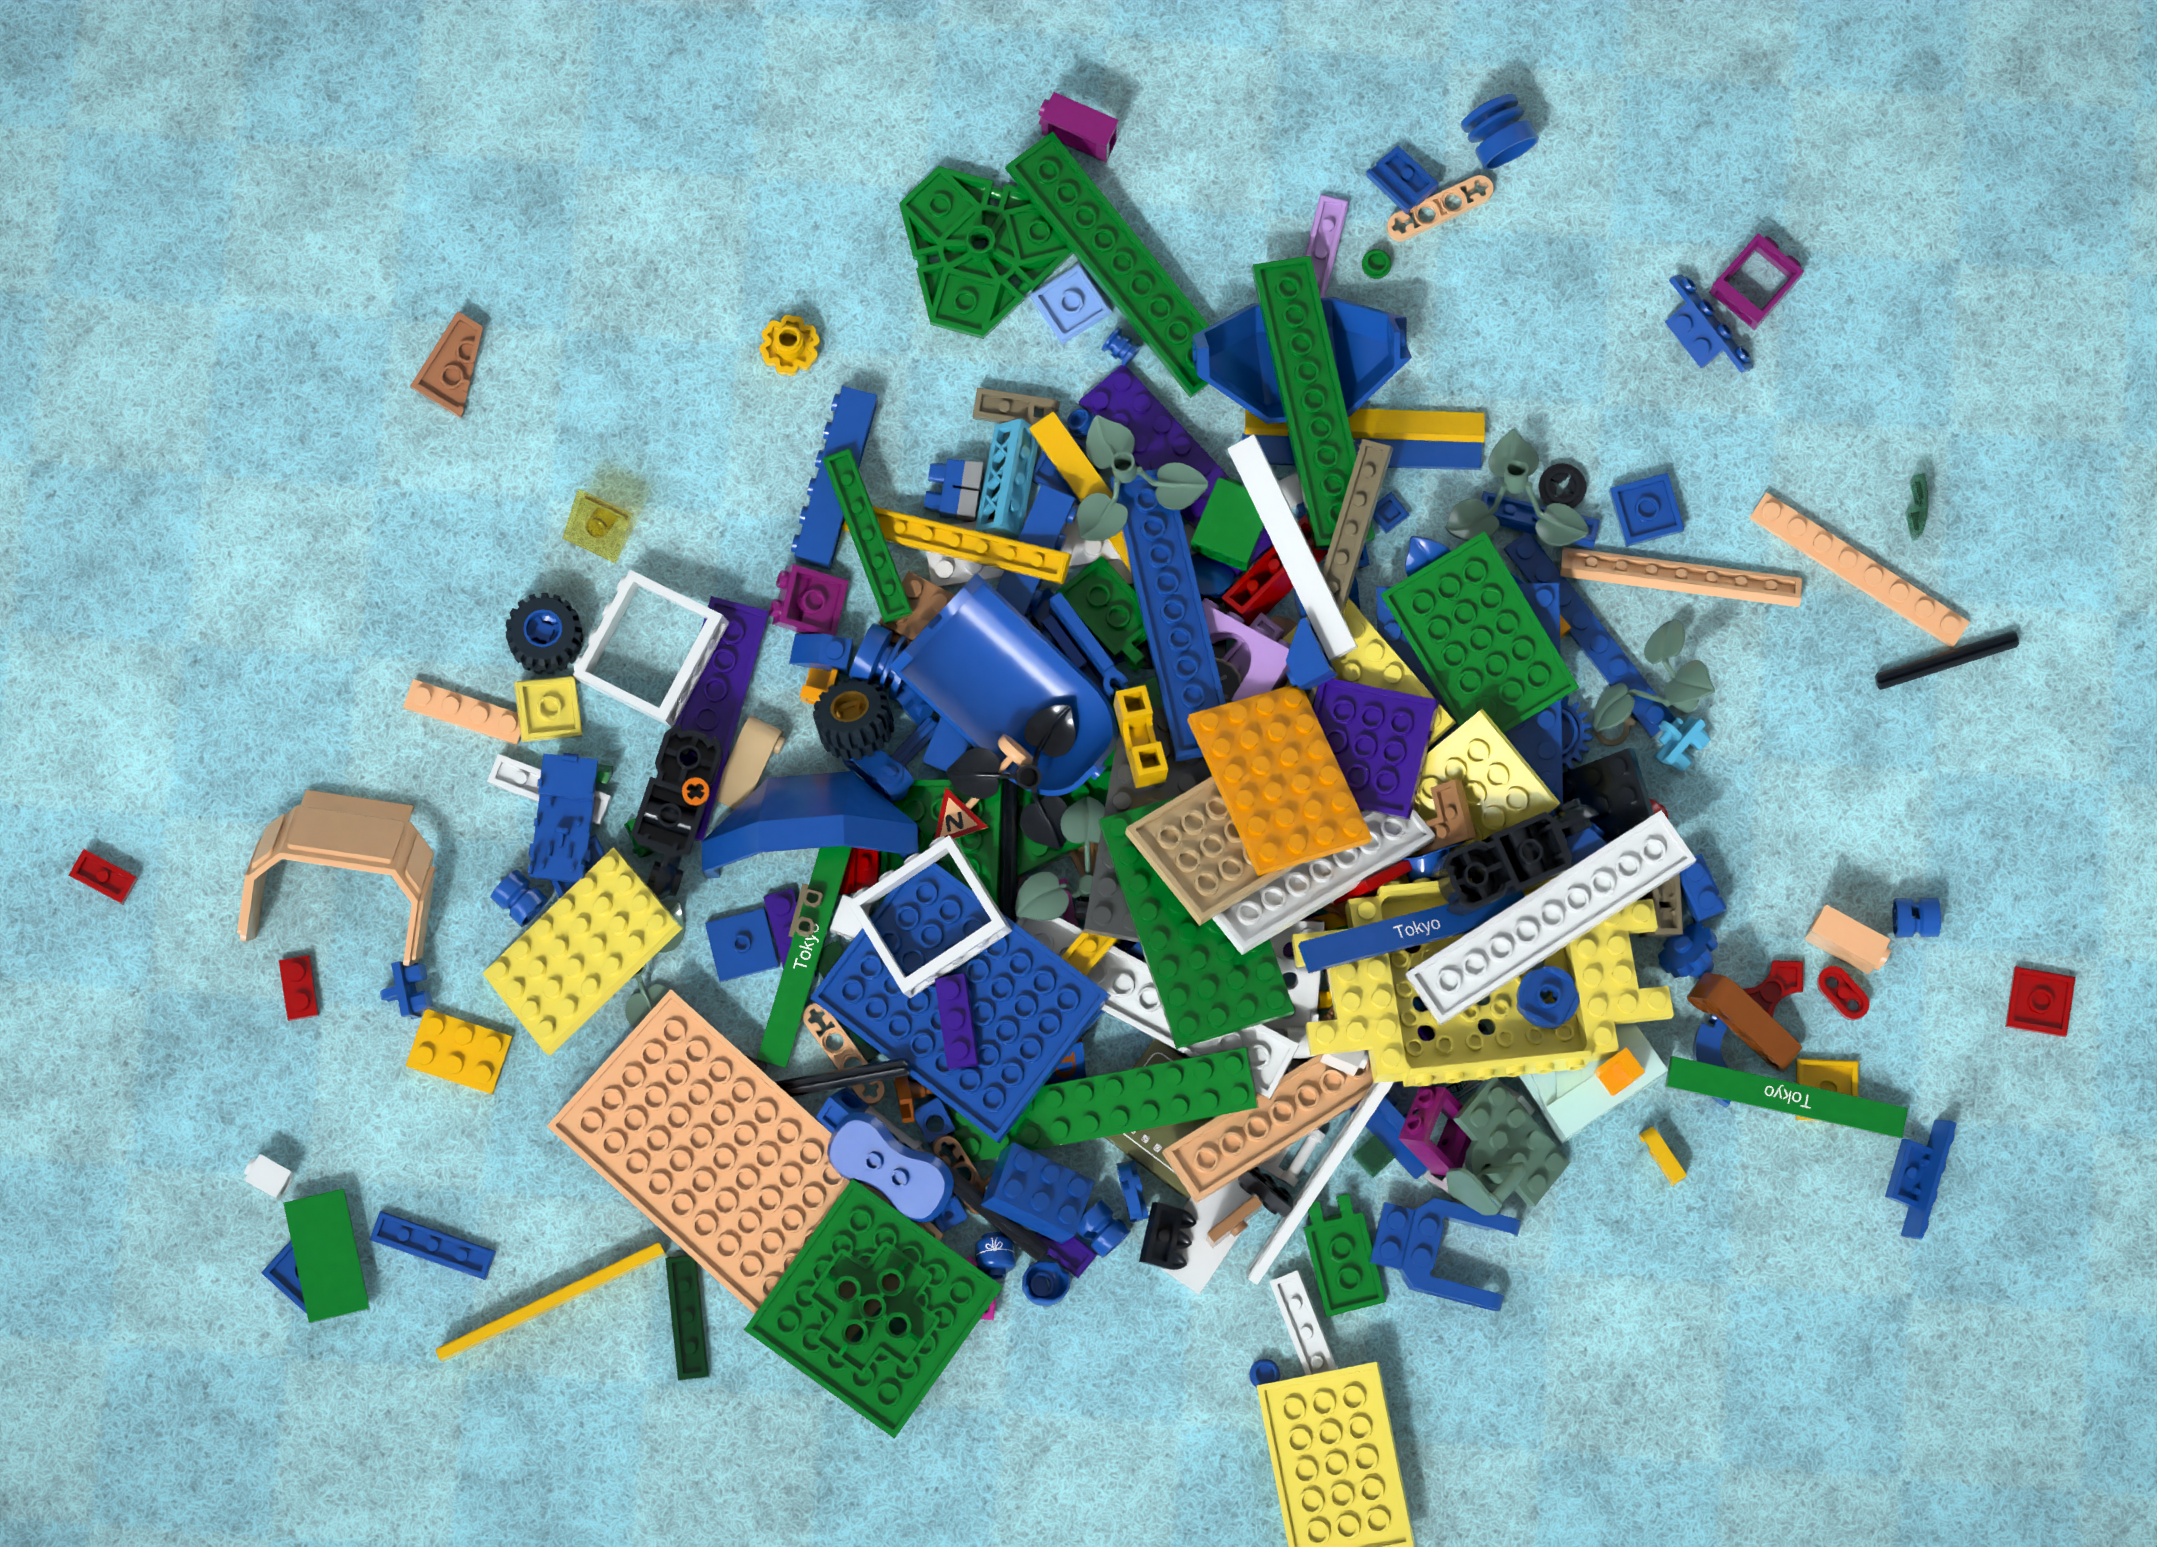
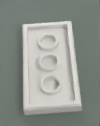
[1159,1178,1263,1295]

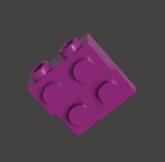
[769,564,849,636]

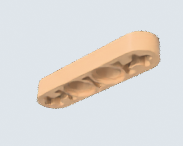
[1386,175,1494,242]
[803,1003,885,1105]

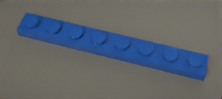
[1504,532,1676,738]

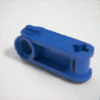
[841,750,914,803]

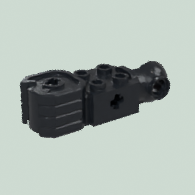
[631,724,723,900]
[1431,798,1599,916]

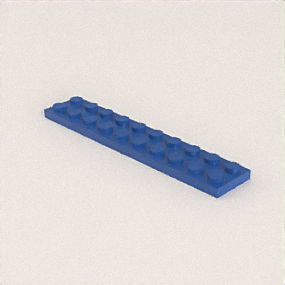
[1110,468,1226,761]

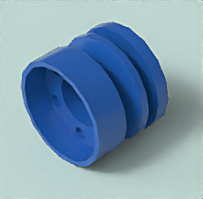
[1460,93,1539,170]
[849,623,908,701]

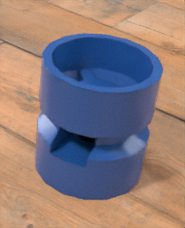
[490,869,549,927]
[1892,898,1941,938]
[1077,1200,1131,1258]

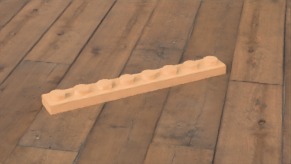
[1749,492,1970,648]
[1560,547,1802,607]

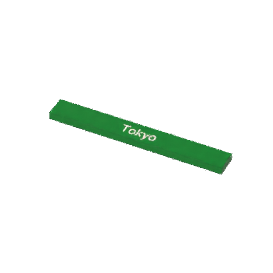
[757,846,853,1068]
[1665,1056,1908,1139]

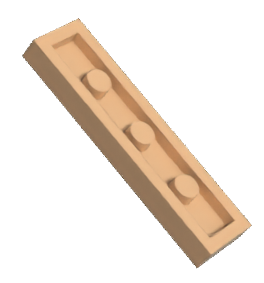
[403,679,521,745]

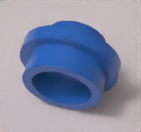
[1067,409,1095,438]
[1249,1359,1280,1388]

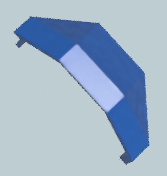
[1193,297,1412,424]
[701,771,922,879]

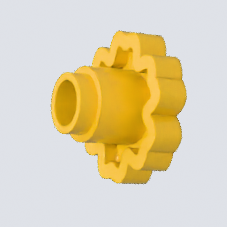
[759,315,820,376]

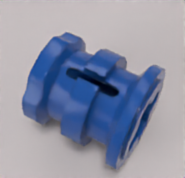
[1101,327,1142,366]

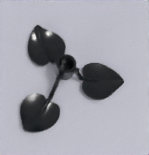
[946,705,1076,850]

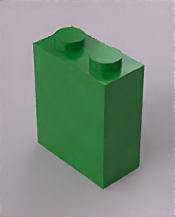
[1190,477,1265,572]

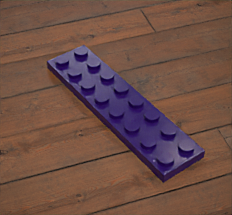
[1079,365,1274,576]
[673,596,769,842]

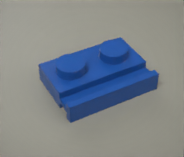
[1366,145,1438,215]

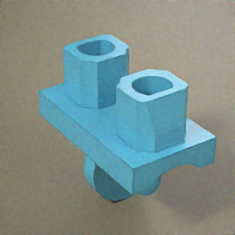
[1653,716,1711,771]

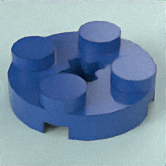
[1516,966,1579,1029]
[1116,1160,1149,1223]

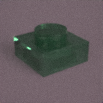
[1352,1135,1395,1179]

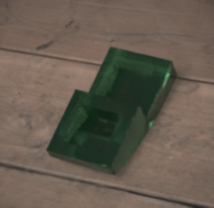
[1905,473,1928,541]

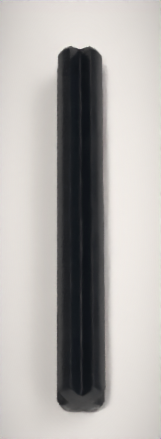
[1875,631,2019,690]
[999,778,1018,923]
[775,1058,911,1097]
[932,1153,1048,1262]

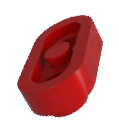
[1817,966,1870,1021]

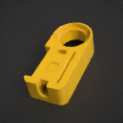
[1639,1126,1687,1186]

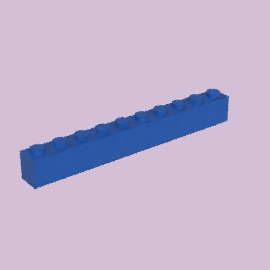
[922,484,1078,773]

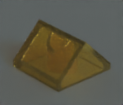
[562,489,636,563]

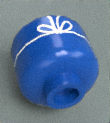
[975,1232,1016,1280]

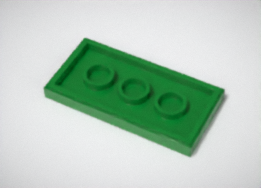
[283,1189,370,1323]

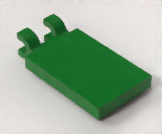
[1056,556,1147,673]
[1303,1194,1386,1317]

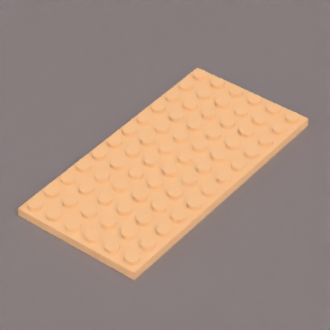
[547,989,944,1341]

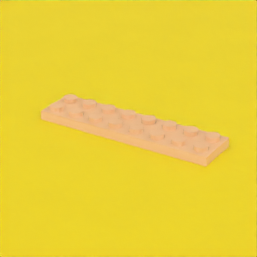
[1162,1050,1373,1204]

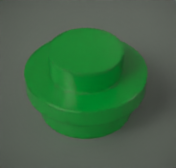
[1362,249,1391,279]

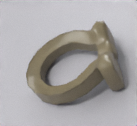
[1593,715,1637,746]

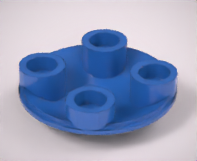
[1191,554,1234,599]

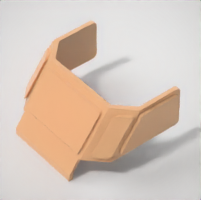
[237,790,435,966]

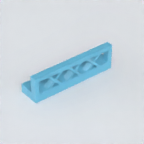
[975,418,1038,540]

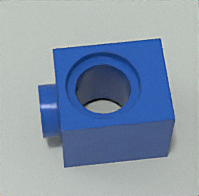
[815,1087,869,1133]
[915,1097,956,1147]

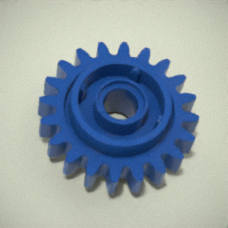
[1561,695,1593,771]

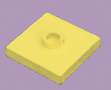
[514,676,583,742]

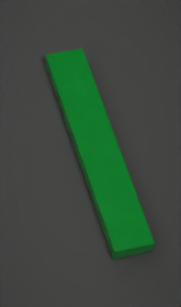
[822,448,913,625]

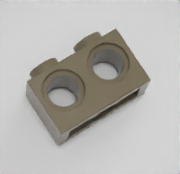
[1638,873,1683,938]

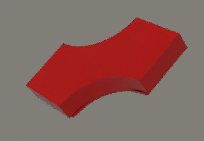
[1743,960,1803,1018]

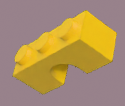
[1113,685,1168,788]

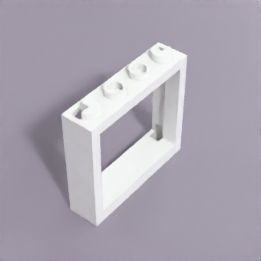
[573,570,730,727]
[848,835,1012,998]

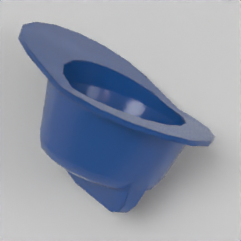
[1402,842,1466,883]

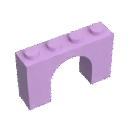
[1202,598,1291,702]

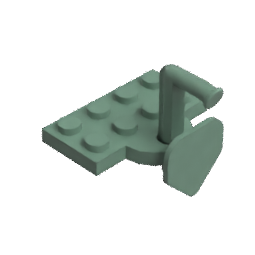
[1446,1077,1571,1216]

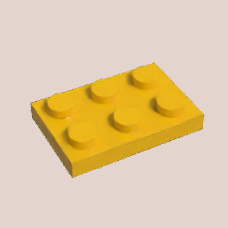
[405,1009,513,1095]

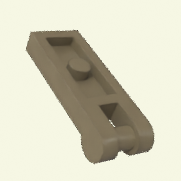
[973,387,1060,425]

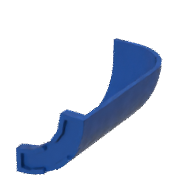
[889,573,1118,796]

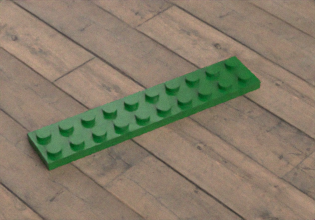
[1005,132,1209,398]
[1251,255,1375,550]
[949,1047,1259,1162]

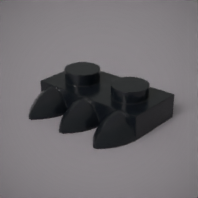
[1238,1167,1293,1218]
[1139,1202,1197,1270]

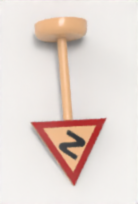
[934,734,1033,840]

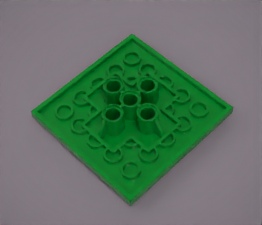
[744,1178,1003,1439]

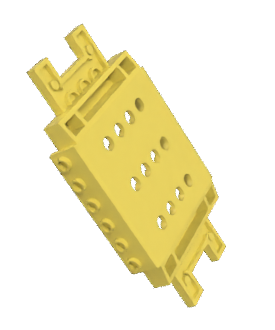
[1291,874,1674,1087]

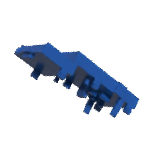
[527,753,598,883]

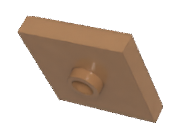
[1206,1195,1262,1248]

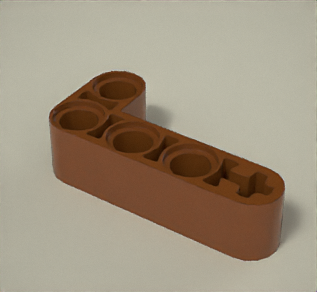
[1686,972,1802,1073]

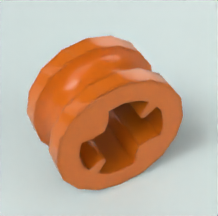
[682,777,710,806]

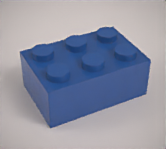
[981,1142,1095,1244]

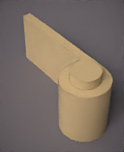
[716,715,787,809]

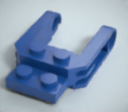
[1369,1198,1521,1311]

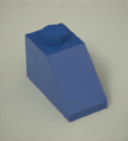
[1286,617,1338,692]
[789,634,854,675]

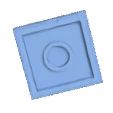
[1030,263,1112,345]

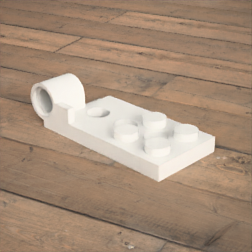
[1262,919,1325,1059]

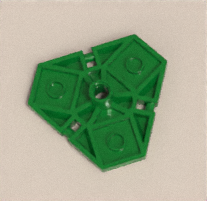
[899,166,1073,339]

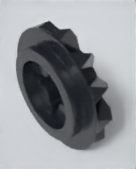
[1538,463,1586,509]

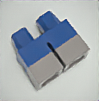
[924,459,984,522]

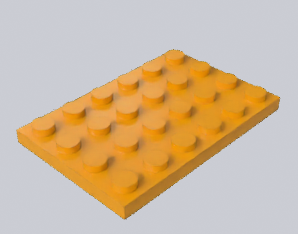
[1187,685,1372,876]

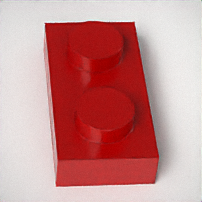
[69,849,138,905]
[279,955,319,1021]

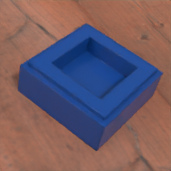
[1373,492,1410,534]

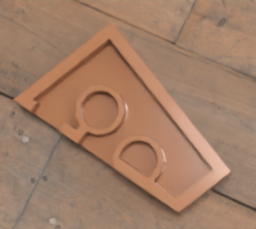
[410,311,483,418]

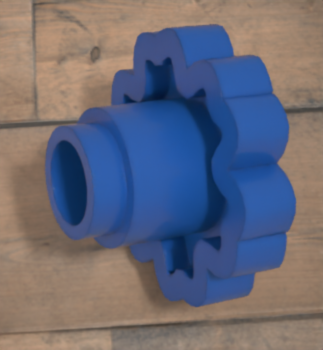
[1658,923,1718,979]

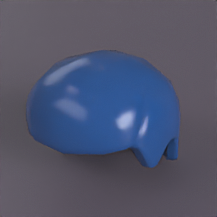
[1022,1261,1070,1307]

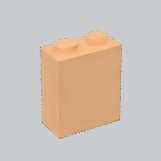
[1804,904,1892,975]

